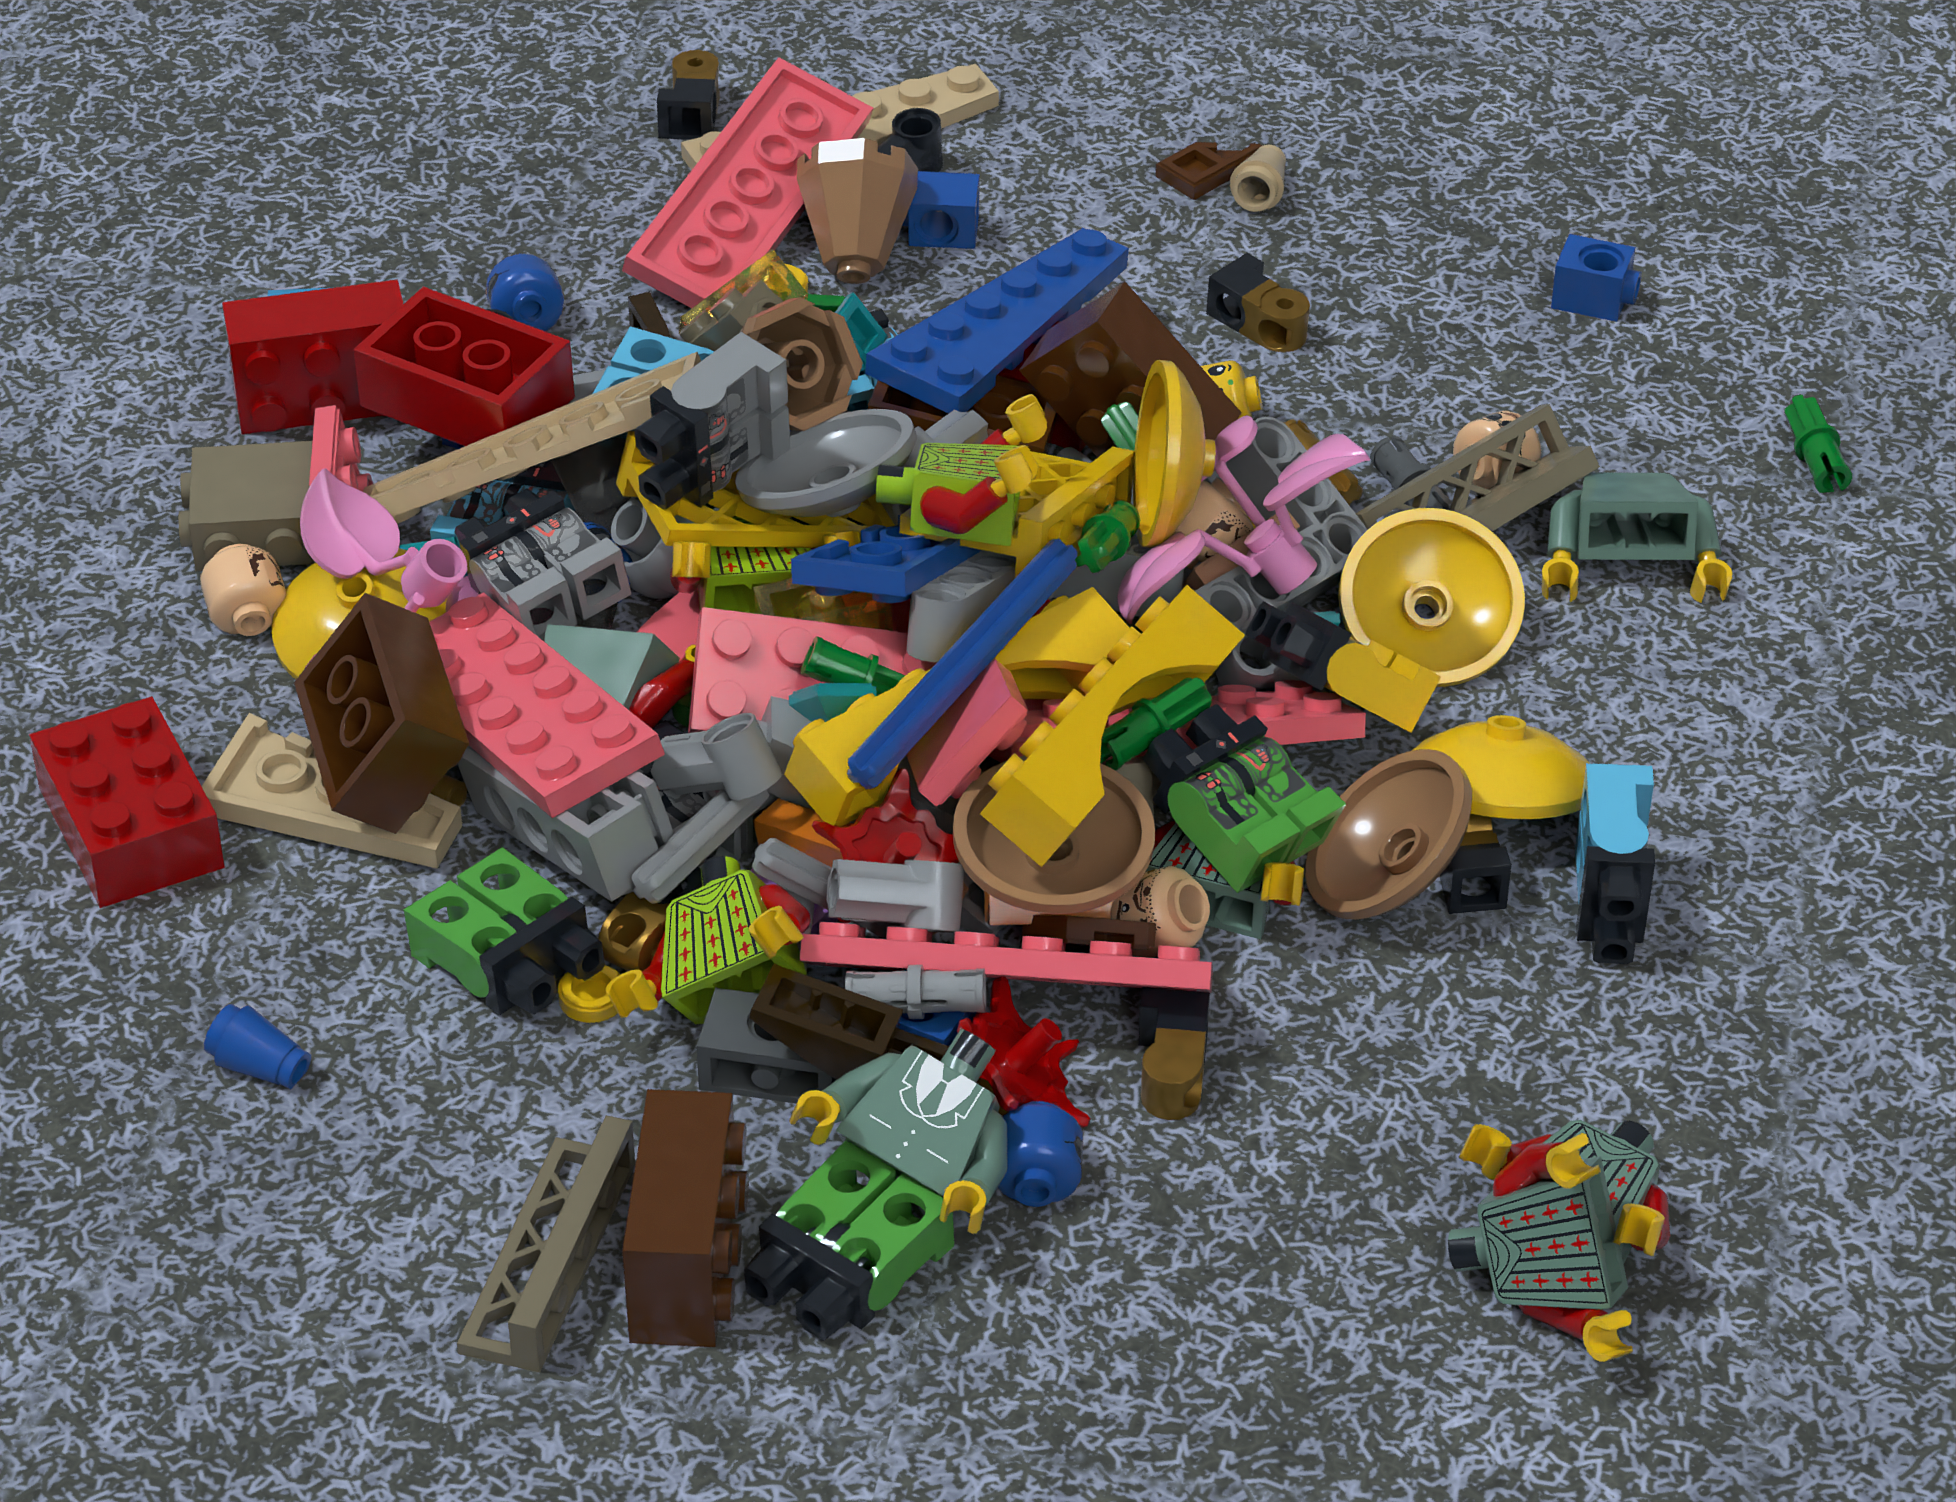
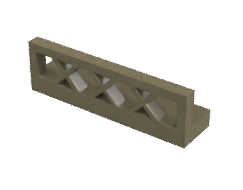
[1356,404,1600,531]
[457,1115,635,1373]

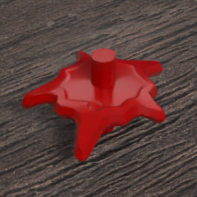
[812,768,959,923]
[957,976,1091,1128]

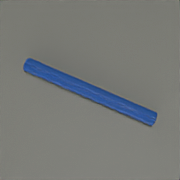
[847,539,1078,789]

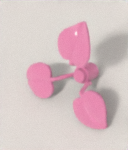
[1117,415,1370,625]
[300,468,553,668]

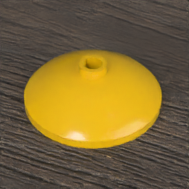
[1133,360,1216,548]
[1339,508,1525,687]
[272,548,447,679]
[1411,715,1590,819]

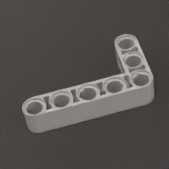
[1195,416,1367,630]
[906,536,1184,663]

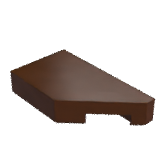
[1155,142,1262,200]
[1022,915,1156,950]

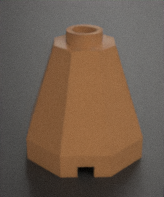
[797,138,918,284]
[740,297,863,431]

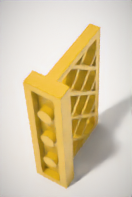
[616,431,895,548]
[899,447,1135,577]

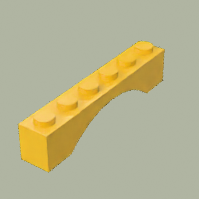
[980,585,1245,867]
[784,587,1129,827]

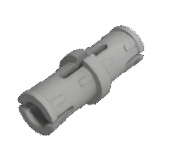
[845,965,986,1019]

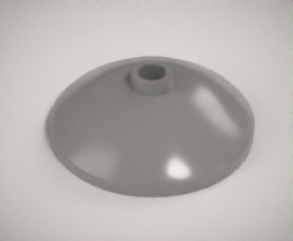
[735,409,917,517]

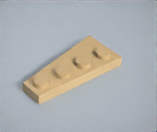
[202,713,462,869]

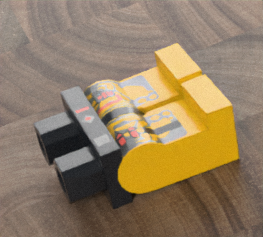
[1245,601,1442,733]

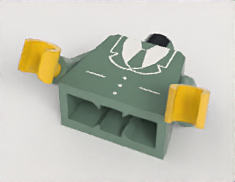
[1542,472,1732,603]
[789,1029,1007,1234]

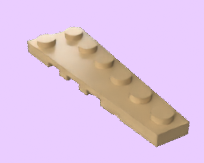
[681,64,999,170]
[363,352,701,524]

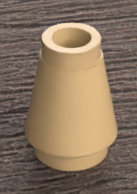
[1230,145,1286,212]

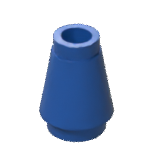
[204,1004,311,1090]

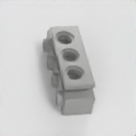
[458,746,674,902]

